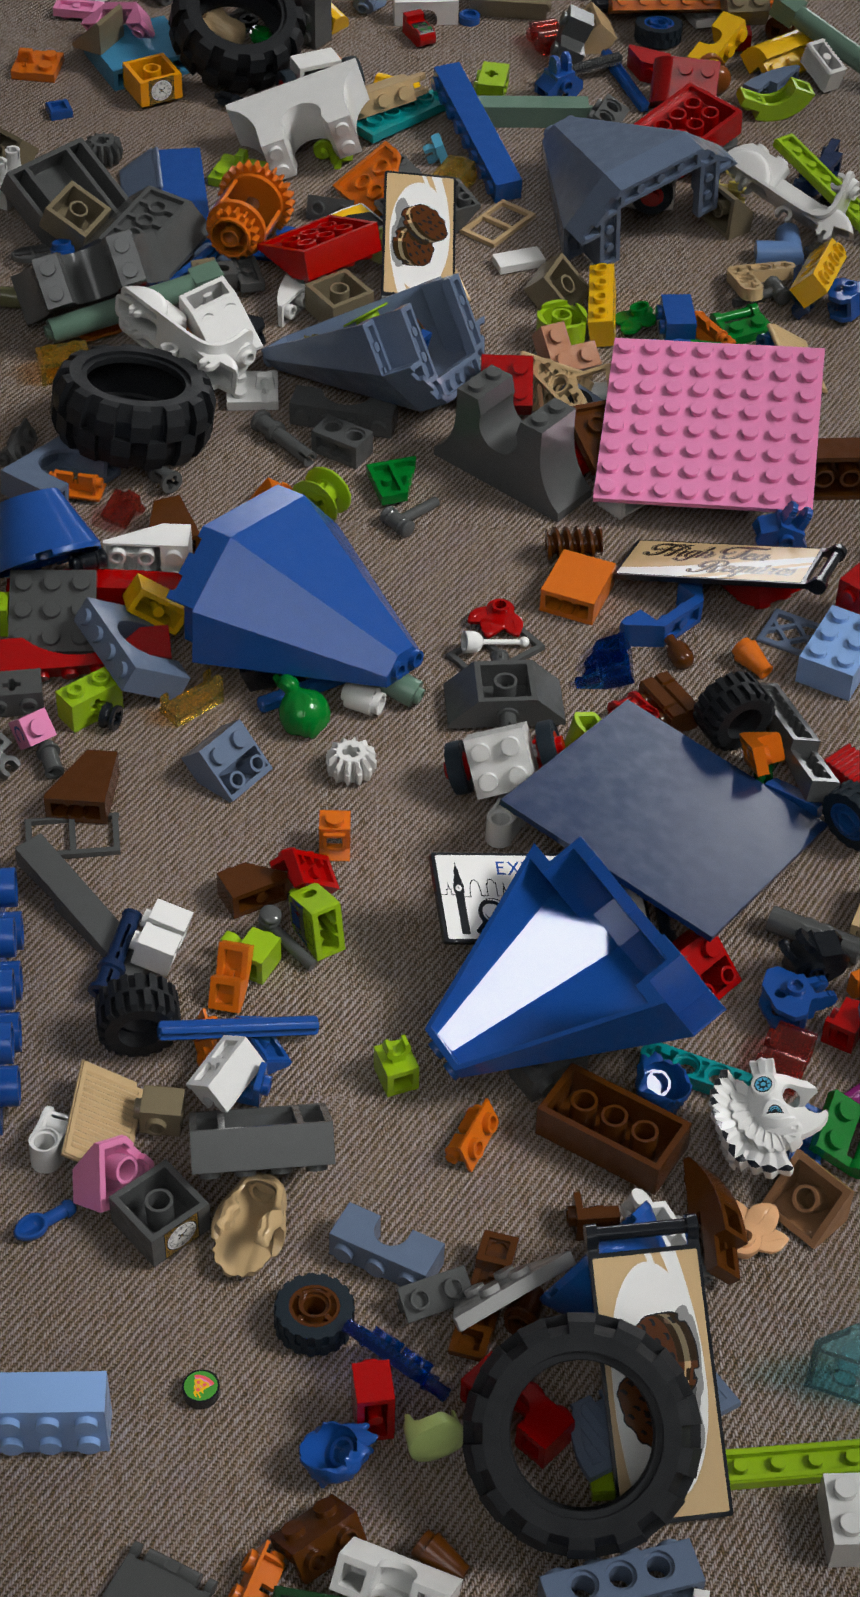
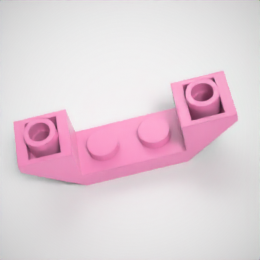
[81,2,155,38]

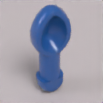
[13,1199,77,1241]

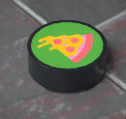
[182,1369,220,1409]

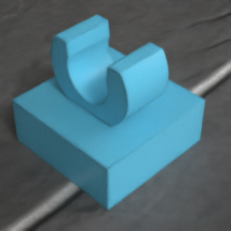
[422,133,450,166]

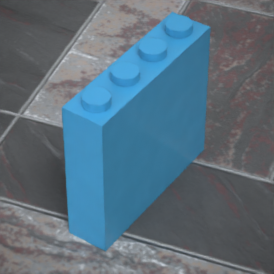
[84,15,190,91]

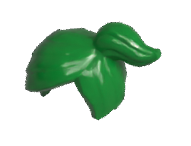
[273,674,331,739]

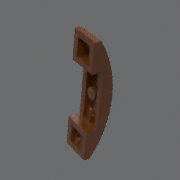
[448,1230,519,1362]

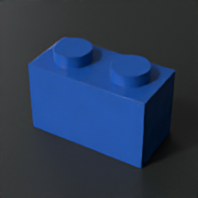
[655,294,697,340]

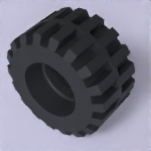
[693,671,776,751]
[95,972,181,1057]

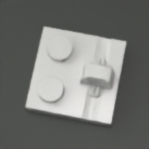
[227,370,279,411]

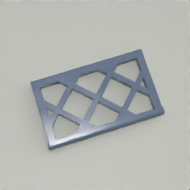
[756,608,820,656]

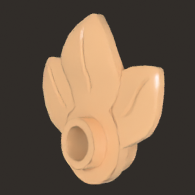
[736,1200,789,1259]

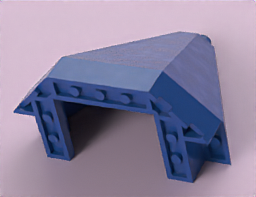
[166,484,424,688]
[425,836,727,1081]

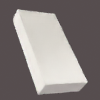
[492,246,546,275]

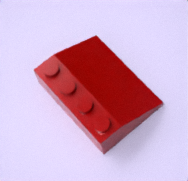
[634,82,743,178]
[257,215,382,283]

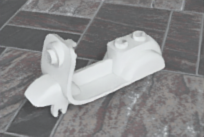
[726,143,860,244]
[115,285,257,394]

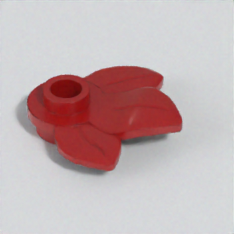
[467,599,523,639]

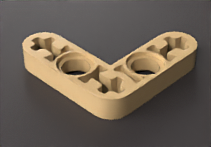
[726,261,795,301]
[533,358,587,406]

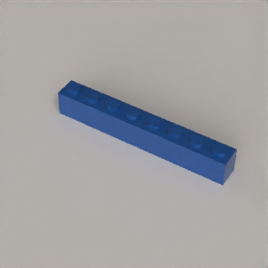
[431,62,522,203]

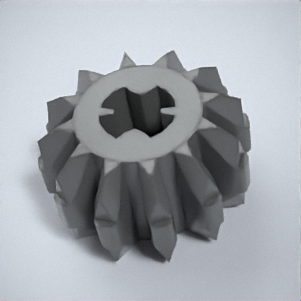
[85,132,123,167]

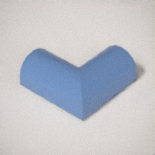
[754,222,804,265]

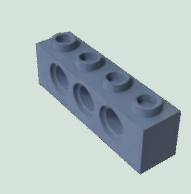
[537,1538,706,1597]

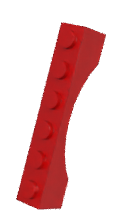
[0,625,172,682]

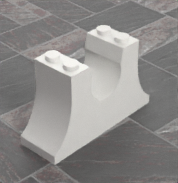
[225,58,370,180]

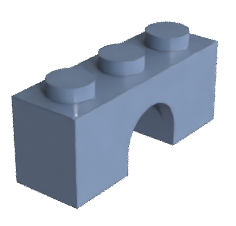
[329,1202,445,1287]

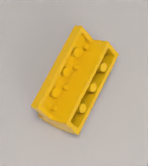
[740,29,813,74]

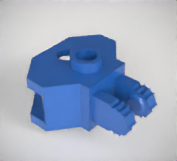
[534,51,583,96]
[827,278,860,323]
[752,501,813,547]
[758,966,838,1038]

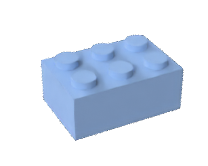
[795,605,860,701]
[0,1371,112,1456]

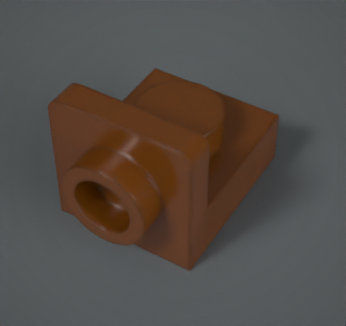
[566,1192,620,1241]

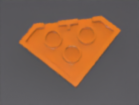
[333,141,401,217]

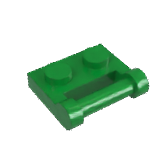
[709,302,770,344]
[809,1089,860,1179]

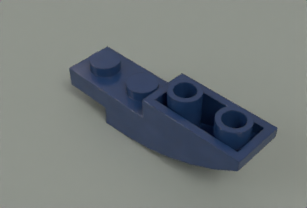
[793,138,843,198]

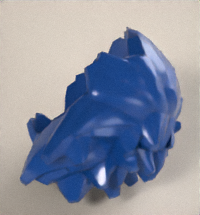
[635,1051,692,1115]
[299,1421,378,1488]

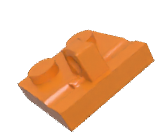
[10,47,65,83]

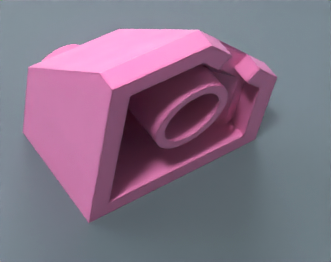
[72,1135,154,1213]

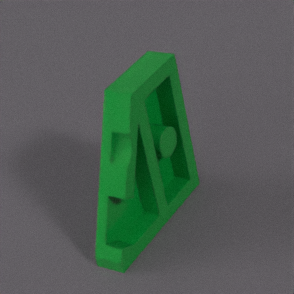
[366,456,416,505]

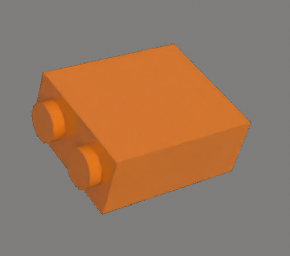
[539,549,616,625]

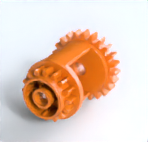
[206,159,295,260]

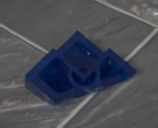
[574,631,635,689]

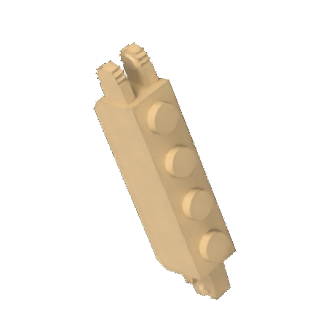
[357,72,429,120]

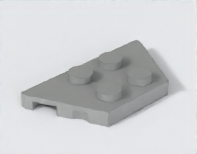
[452,1251,577,1332]

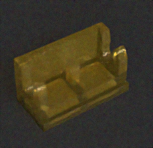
[159,669,224,728]

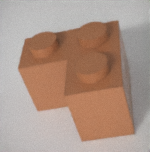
[532,321,602,371]

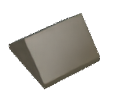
[72,4,124,55]

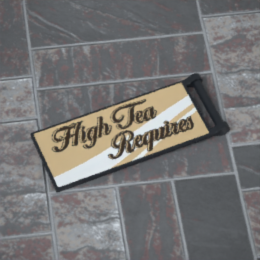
[613,540,847,595]

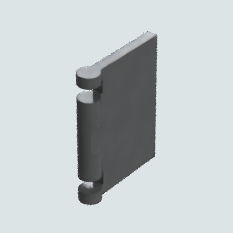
[102,1541,218,1597]

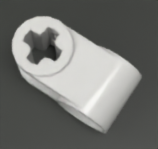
[485,793,527,848]
[28,1105,69,1174]

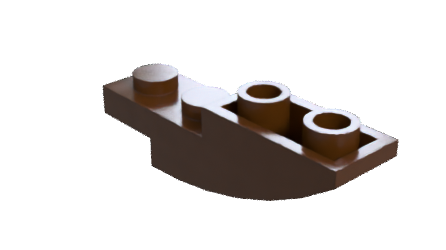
[683,1156,748,1285]

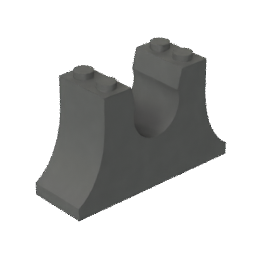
[11,229,170,326]
[434,364,591,523]

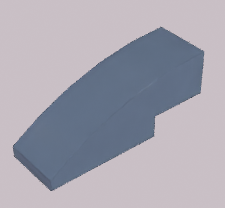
[743,64,800,94]

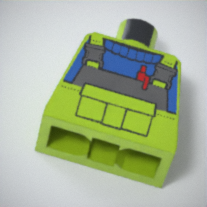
[287,883,346,961]

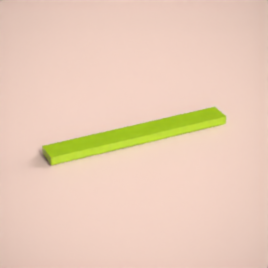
[589,1439,860,1502]

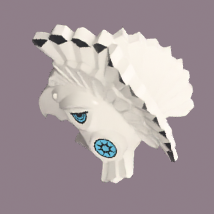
[708,1057,829,1180]

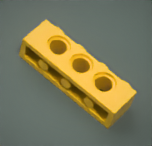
[789,237,847,309]
[588,263,616,347]

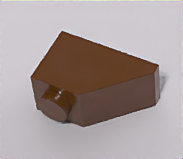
[217,862,291,919]

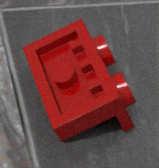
[269,847,340,894]

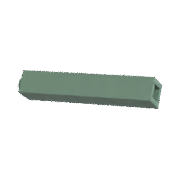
[453,95,593,128]

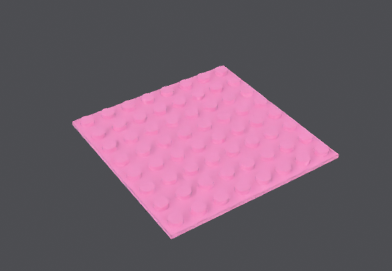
[593,338,825,514]

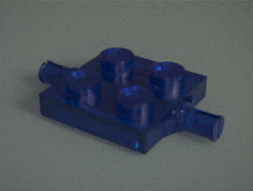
[342,1318,451,1402]

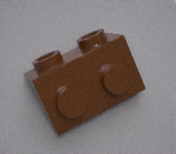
[270,1494,367,1585]

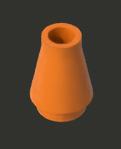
[732,637,773,679]

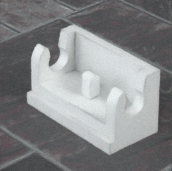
[186,1035,265,1113]

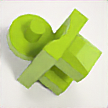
[313,139,353,169]

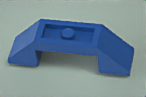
[619,583,704,647]

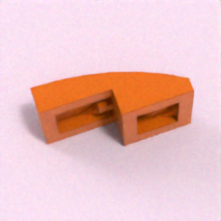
[208,940,254,1013]

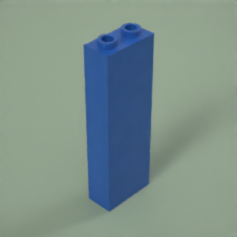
[159,147,211,245]

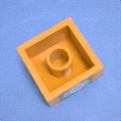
[122,53,183,108]

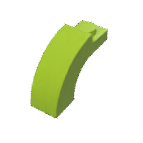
[736,77,815,122]

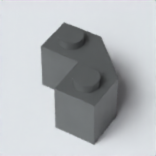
[550,4,594,64]

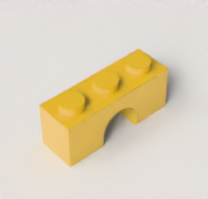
[687,11,748,64]

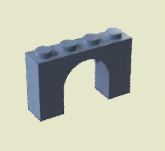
[0,436,121,501]
[74,597,191,701]

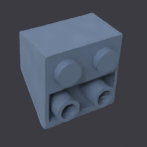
[181,719,273,802]

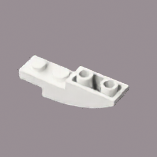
[277,274,327,327]

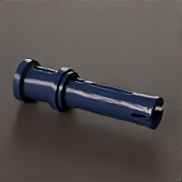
[87,908,143,998]

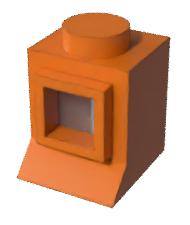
[319,810,351,862]

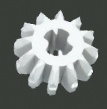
[326,737,377,787]

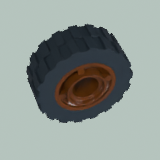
[274,1273,355,1357]

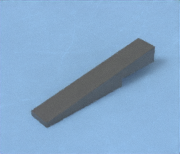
[759,682,840,803]
[15,833,151,976]

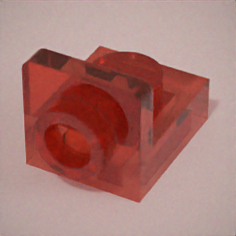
[100,488,146,530]

